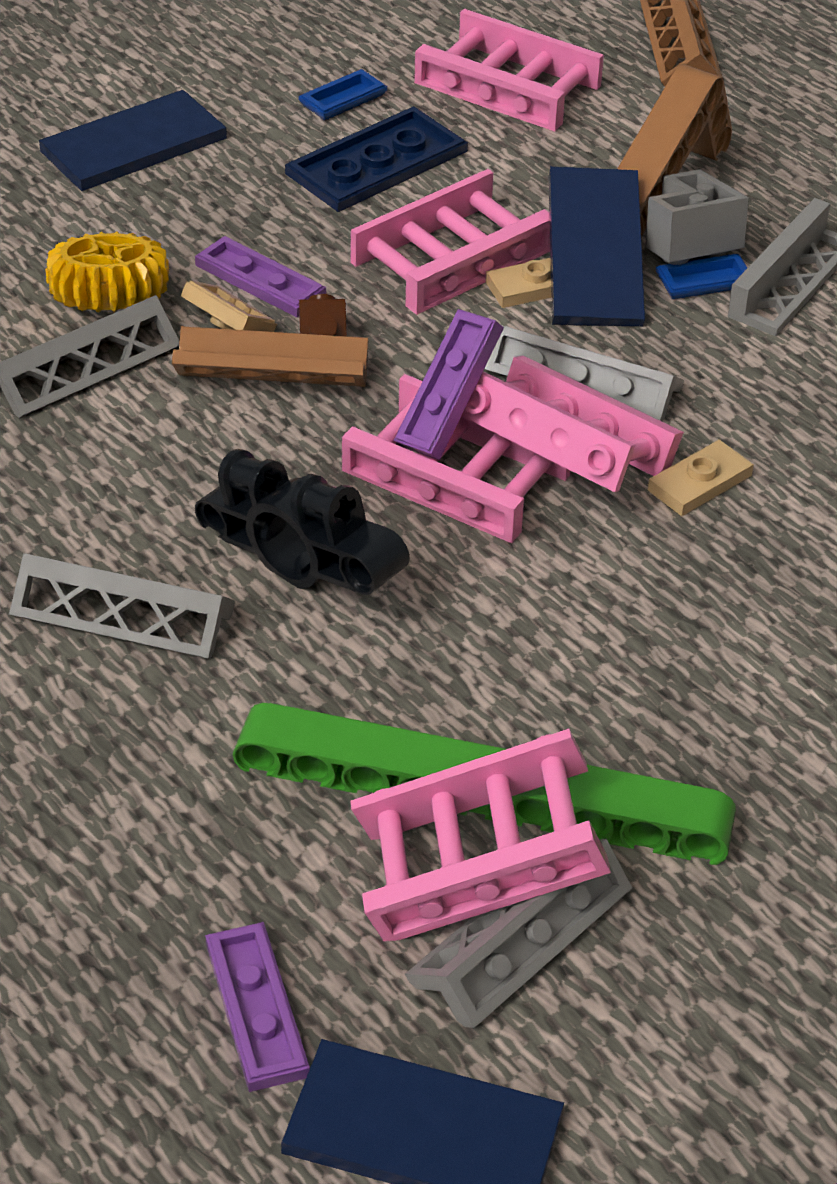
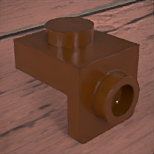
[299,294,347,336]

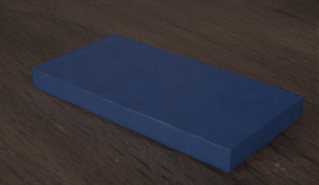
[39,90,227,191]
[285,106,468,212]
[548,166,645,327]
[281,1039,564,1184]

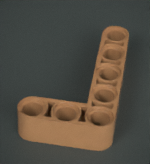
[617,64,732,237]

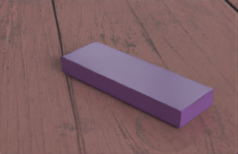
[195,236,326,318]
[394,309,504,460]
[205,922,310,1092]

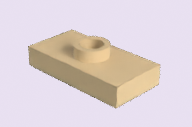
[485,258,552,308]
[181,280,277,332]
[648,439,754,516]

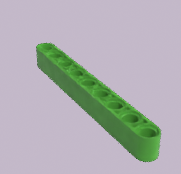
[232,703,736,865]

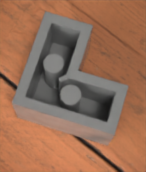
[646,169,749,265]

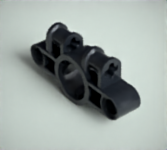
[195,449,410,595]

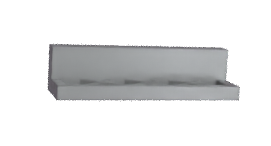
[728,198,837,336]
[0,295,179,418]
[484,325,684,422]
[9,553,235,659]
[405,839,632,1028]

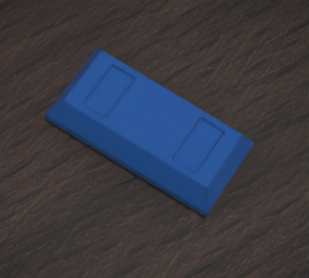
[299,69,387,121]
[656,254,747,299]

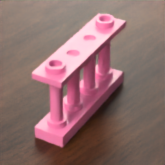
[414,9,604,131]
[351,169,550,315]
[461,356,684,492]
[342,374,570,543]
[350,729,611,941]

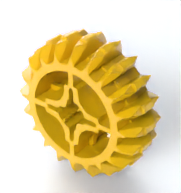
[45,231,169,313]

